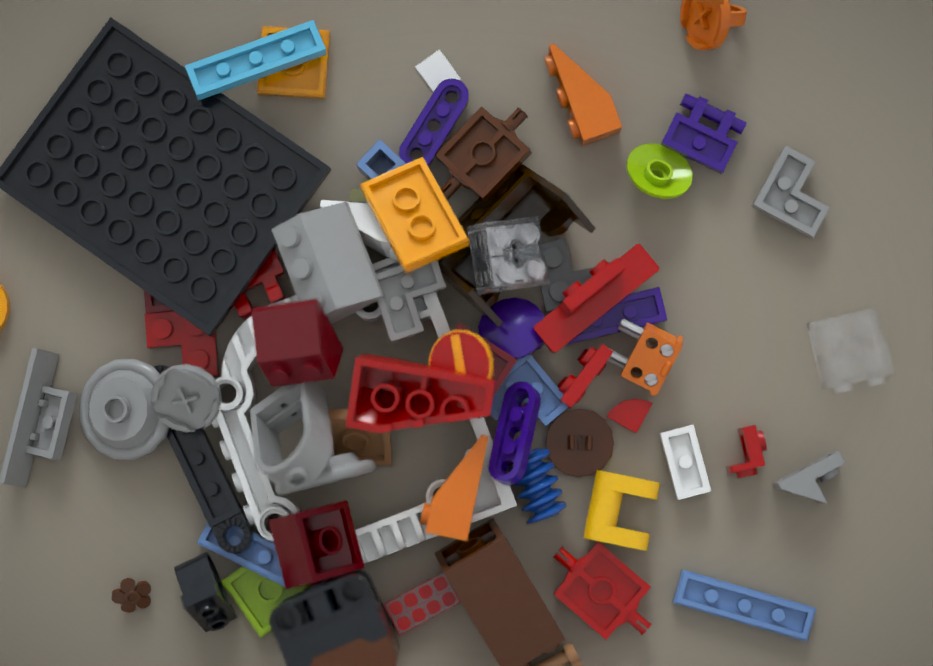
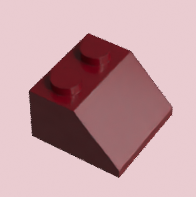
[252,299,344,387]
[269,500,365,589]

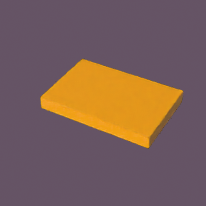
[360,157,469,274]

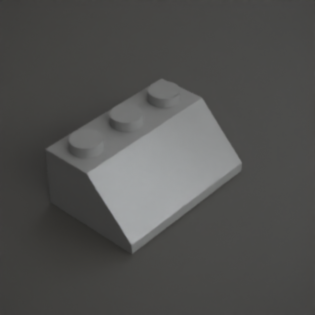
[271,202,385,325]

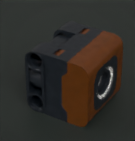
[269,569,400,666]

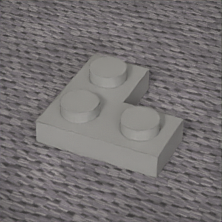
[752,145,830,239]
[376,260,446,343]

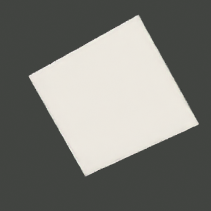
[415,49,461,92]

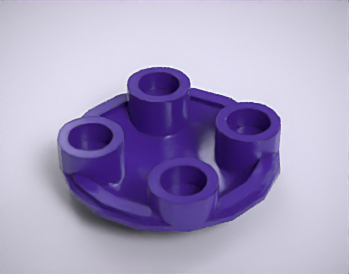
[478,297,544,359]

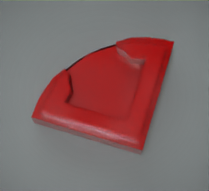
[606,399,653,434]

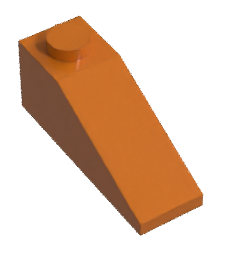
[420,435,489,541]

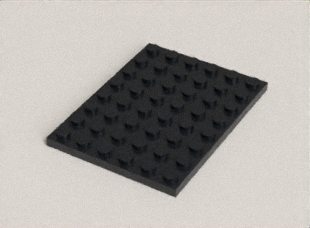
[0,17,331,337]

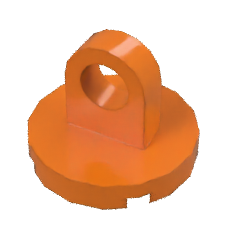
[680,0,747,51]

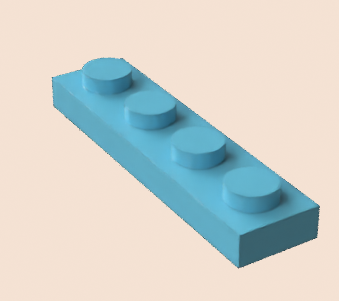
[185,20,326,100]

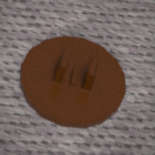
[545,409,614,477]

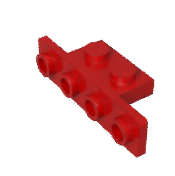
[533,244,659,353]

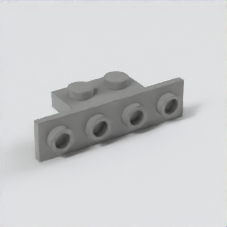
[0,348,77,487]

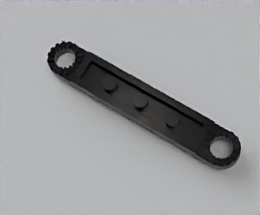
[153,365,253,553]

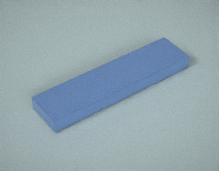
[673,569,816,642]

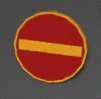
[429,330,493,379]

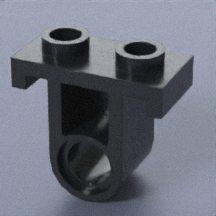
[174,552,237,632]

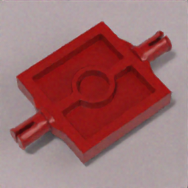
[553,541,651,640]

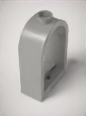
[250,382,333,491]

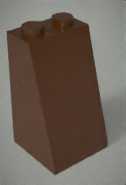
[434,518,566,666]

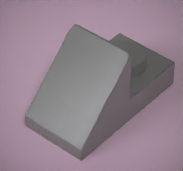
[773,451,845,504]

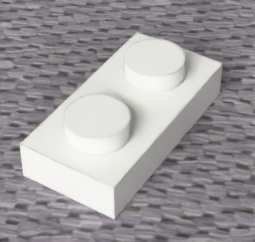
[659,424,711,500]

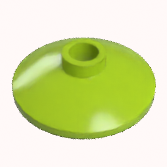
[626,143,693,199]

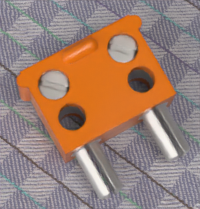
[607,319,684,396]

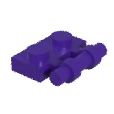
[661,93,747,174]

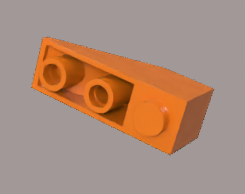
[544,43,622,146]

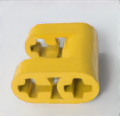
[583,470,660,551]

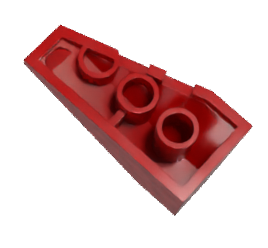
[346,353,496,433]

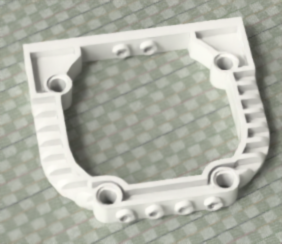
[212,257,517,564]

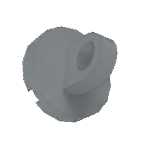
[150,364,222,432]

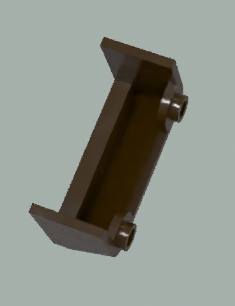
[437,164,596,327]

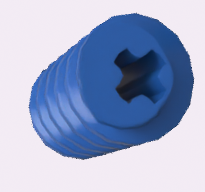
[509,448,567,524]

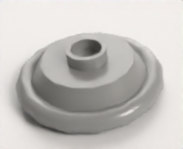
[79,359,170,460]
[275,450,377,495]

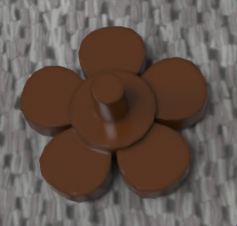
[112,578,151,613]

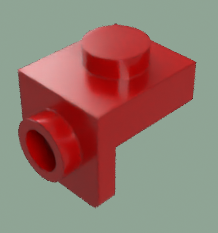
[726,425,767,479]

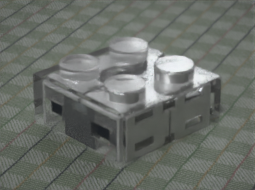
[467,216,550,295]

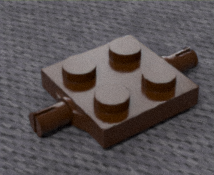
[435,106,532,202]

